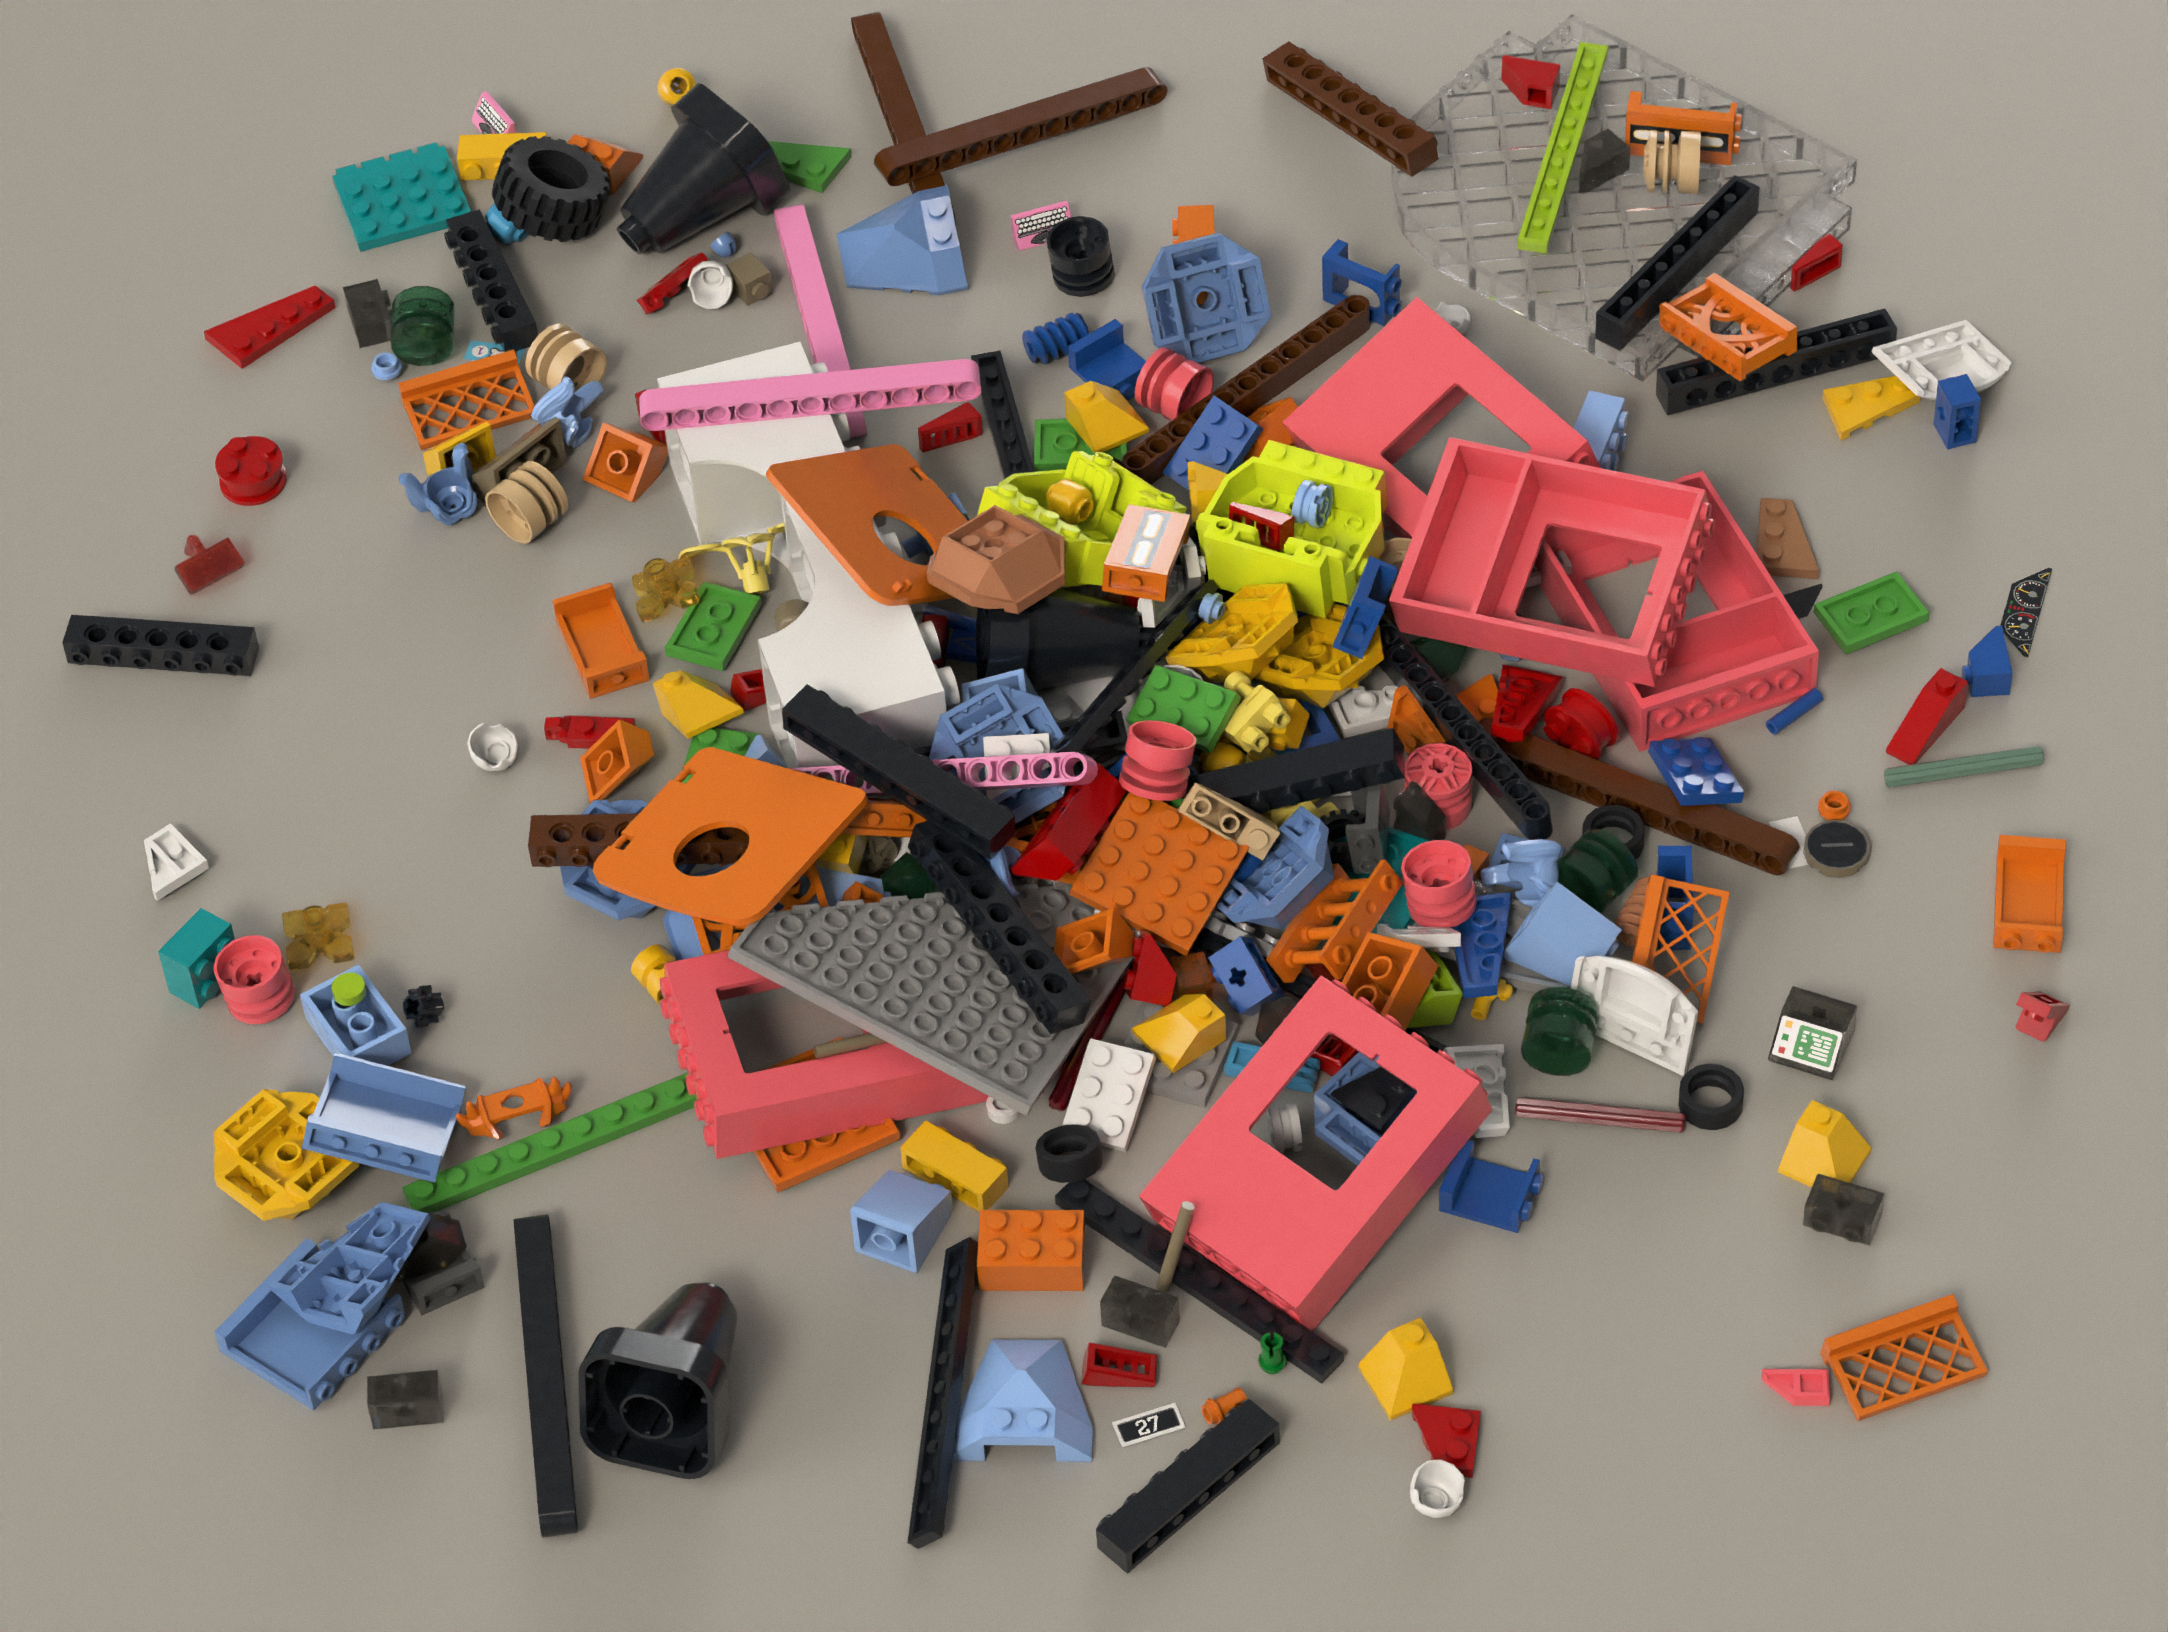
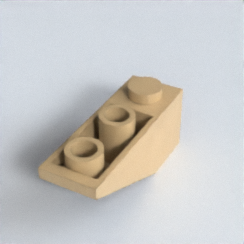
[1178,782,1280,861]

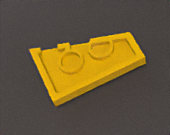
[1822,376,1921,441]

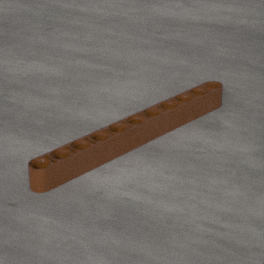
[851,11,956,225]
[874,67,1168,186]
[1122,295,1370,485]
[1478,718,1800,875]

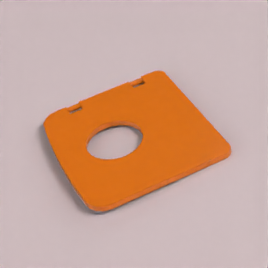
[766,444,968,606]
[593,747,868,926]

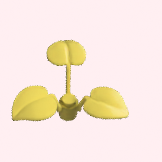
[677,522,785,595]

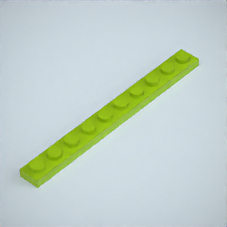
[1517,42,1608,254]

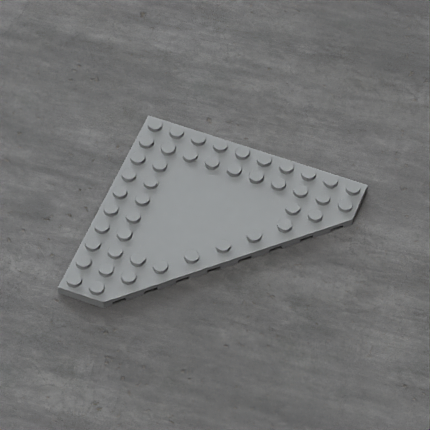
[728,881,1135,1116]

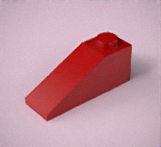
[1886,668,1968,765]

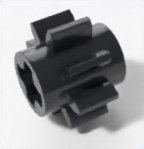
[403,985,445,1027]

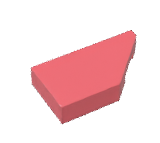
[1762,1369,1830,1406]

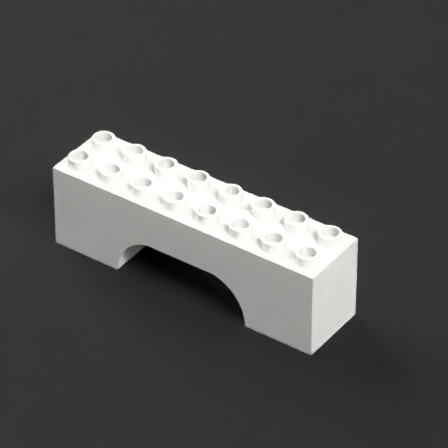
[657,342,960,798]

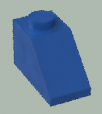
[1962,626,2012,697]

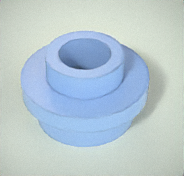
[371,352,402,380]
[1198,593,1226,624]

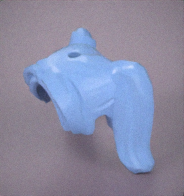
[531,377,603,448]
[1480,839,1561,907]

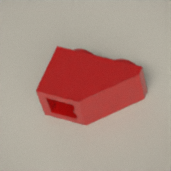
[1501,55,1560,109]
[1123,929,1177,1006]

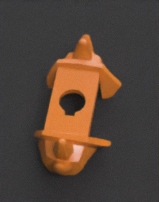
[456,1077,572,1140]

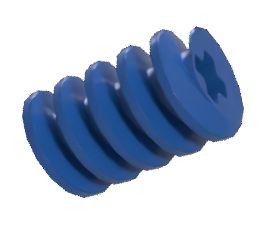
[1022,312,1089,364]

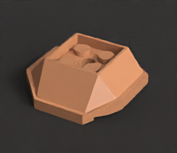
[926,505,1066,614]

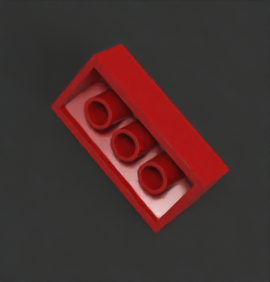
[1010,763,1127,881]

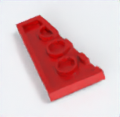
[204,285,335,369]
[1491,664,1563,742]

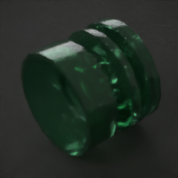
[390,286,455,366]
[1557,828,1638,914]
[1520,987,1599,1076]

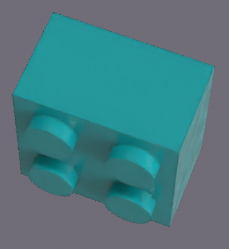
[158,908,235,1009]

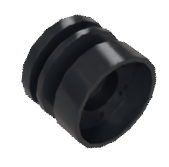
[1047,216,1115,297]

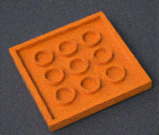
[1069,792,1249,956]
[753,1037,900,1193]

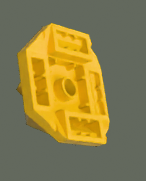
[1165,583,1299,683]
[1254,604,1384,708]
[214,1089,360,1221]

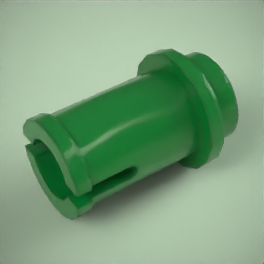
[1258,1332,1286,1374]

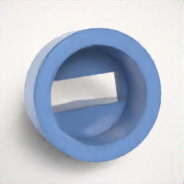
[710,232,736,258]

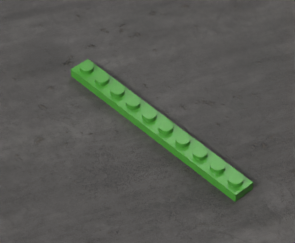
[402,1073,697,1214]

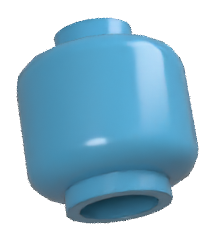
[485,204,528,245]

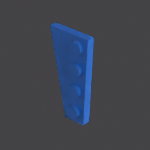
[1451,892,1512,998]

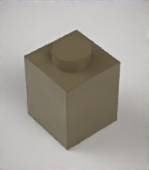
[726,252,773,306]

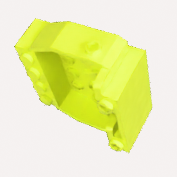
[1196,440,1388,618]
[977,451,1187,588]

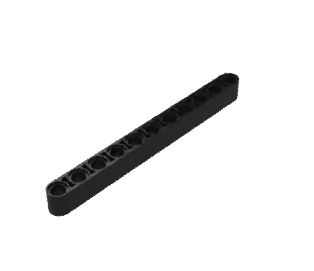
[1378,613,1553,840]
[514,1214,578,1538]

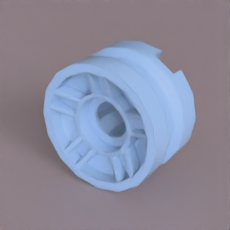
[1292,480,1333,529]

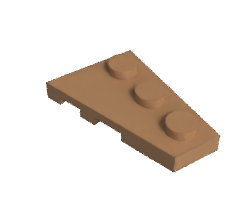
[1757,498,1819,579]

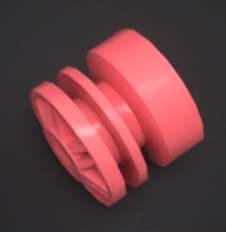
[1135,347,1214,421]
[1119,720,1197,801]
[1404,743,1472,831]
[1401,840,1477,928]
[213,935,295,1024]

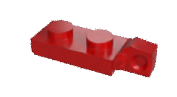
[636,252,709,315]
[544,716,636,749]

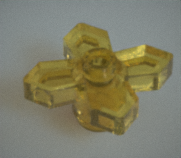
[632,556,700,623]
[282,902,355,970]

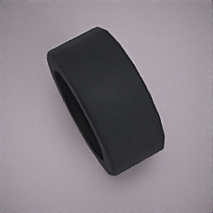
[1582,805,1645,867]
[1678,1064,1744,1130]
[1035,1124,1103,1183]

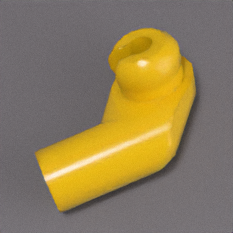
[1471,979,1513,1020]

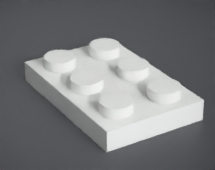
[1062,1038,1156,1152]

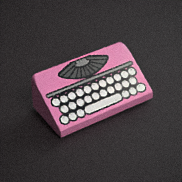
[472,91,516,134]
[1011,200,1071,250]

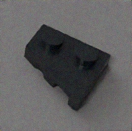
[1330,1067,1417,1134]

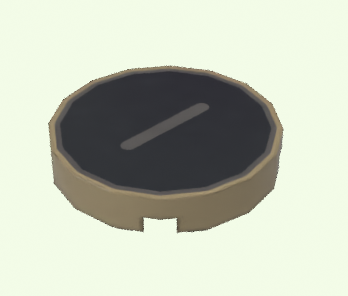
[1803,820,1870,878]

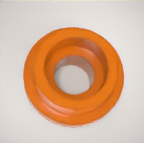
[1818,790,1851,820]

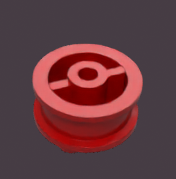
[215,436,287,506]
[1543,688,1619,760]

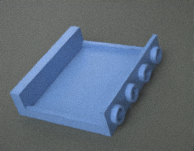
[302,1052,466,1183]
[214,1238,405,1411]

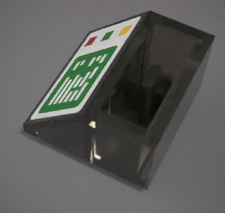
[1768,986,1857,1081]

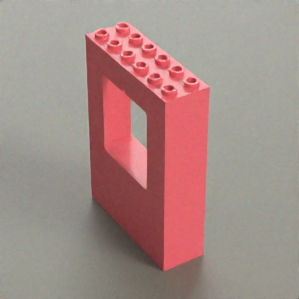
[1282,297,1601,539]
[1389,437,1715,687]
[1534,471,1819,752]
[660,950,989,1159]
[1139,976,1492,1332]

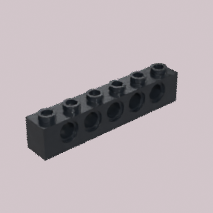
[444,209,538,352]
[62,614,259,676]

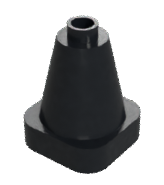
[616,83,791,255]
[975,588,1155,691]
[578,1283,737,1479]

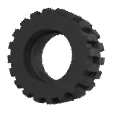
[492,136,611,242]

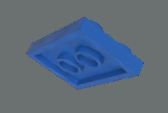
[1163,396,1263,491]
[1648,737,1744,806]

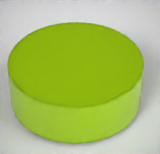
[331,972,366,1006]

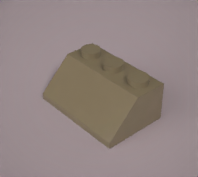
[472,417,567,503]

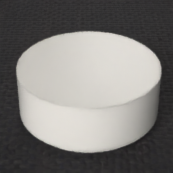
[986,1096,1020,1124]

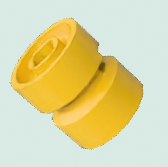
[631,944,676,1005]

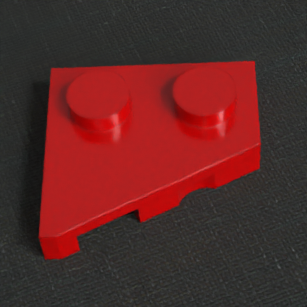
[1412,1403,1481,1478]

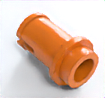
[1201,1387,1247,1425]

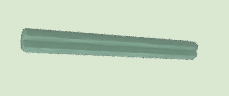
[1884,746,2044,787]

